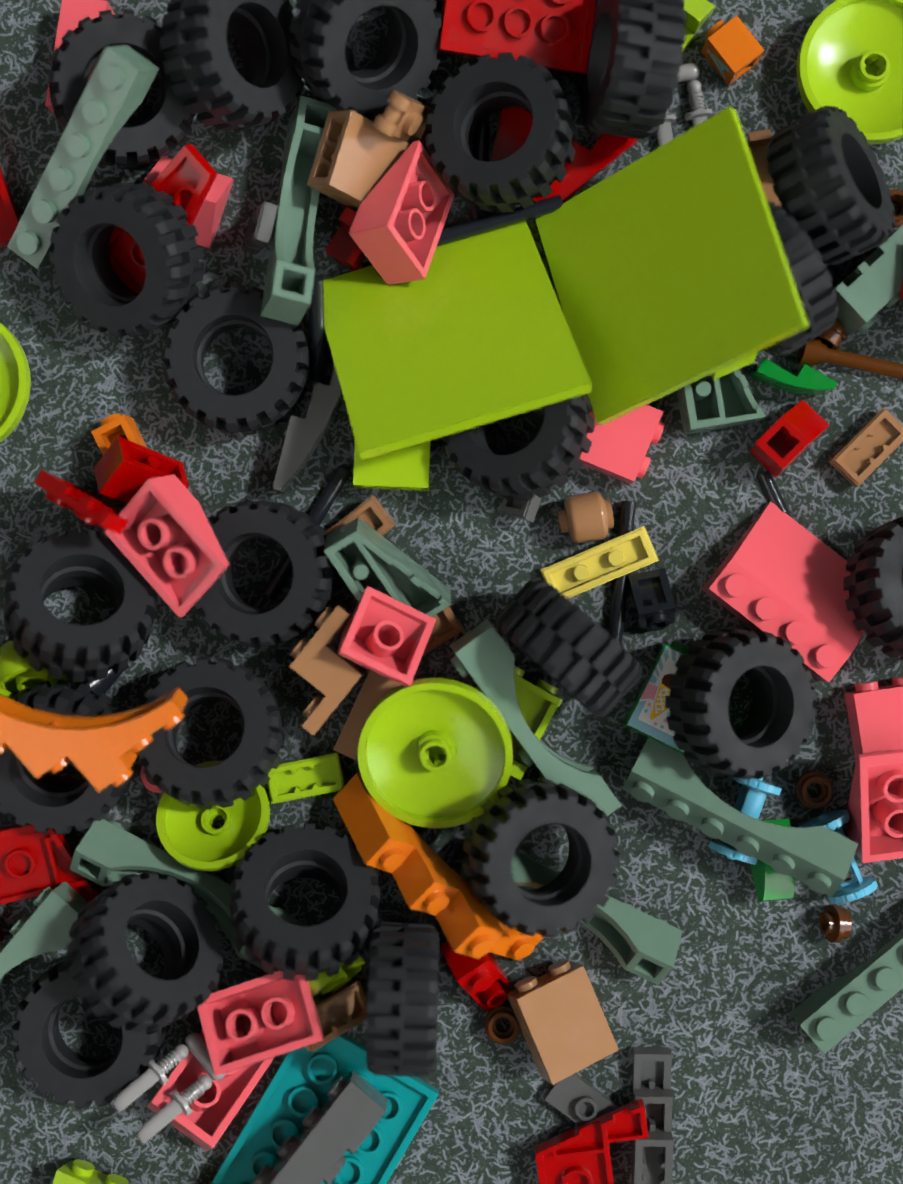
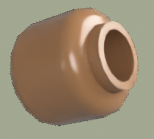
[557,492,614,544]

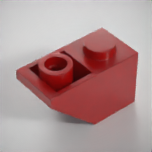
[749,400,830,478]
[439,941,515,1012]

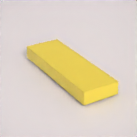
[540,526,659,598]

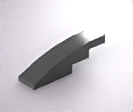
[272,366,344,493]
[631,1047,674,1184]

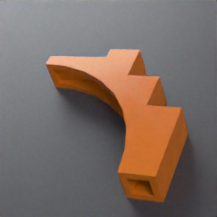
[0,687,188,792]
[333,773,543,961]

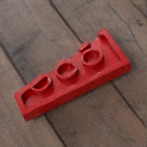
[109,144,217,293]

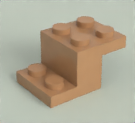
[289,606,366,736]

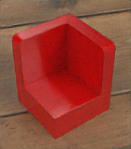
[326,207,366,271]

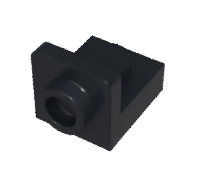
[628,568,676,631]

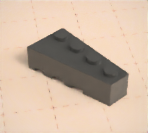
[252,1070,388,1184]

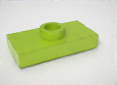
[267,752,345,804]

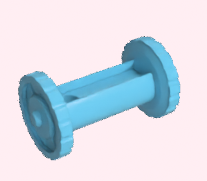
[708,777,782,865]
[800,809,878,904]

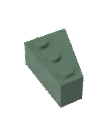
[835,225,903,336]
[676,369,766,435]
[324,517,451,617]

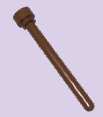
[797,337,903,380]

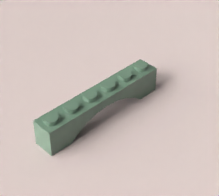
[7,45,159,269]
[260,95,336,325]
[450,619,622,816]
[622,737,858,897]
[70,819,299,969]
[458,852,682,985]
[0,881,89,982]
[790,929,903,1054]

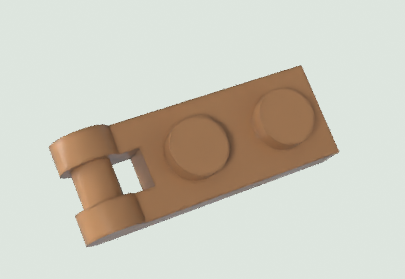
[372,89,434,143]

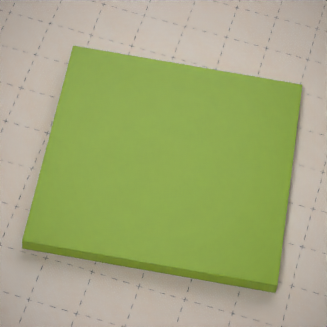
[535,106,809,425]
[324,221,592,461]

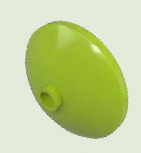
[156,761,270,871]

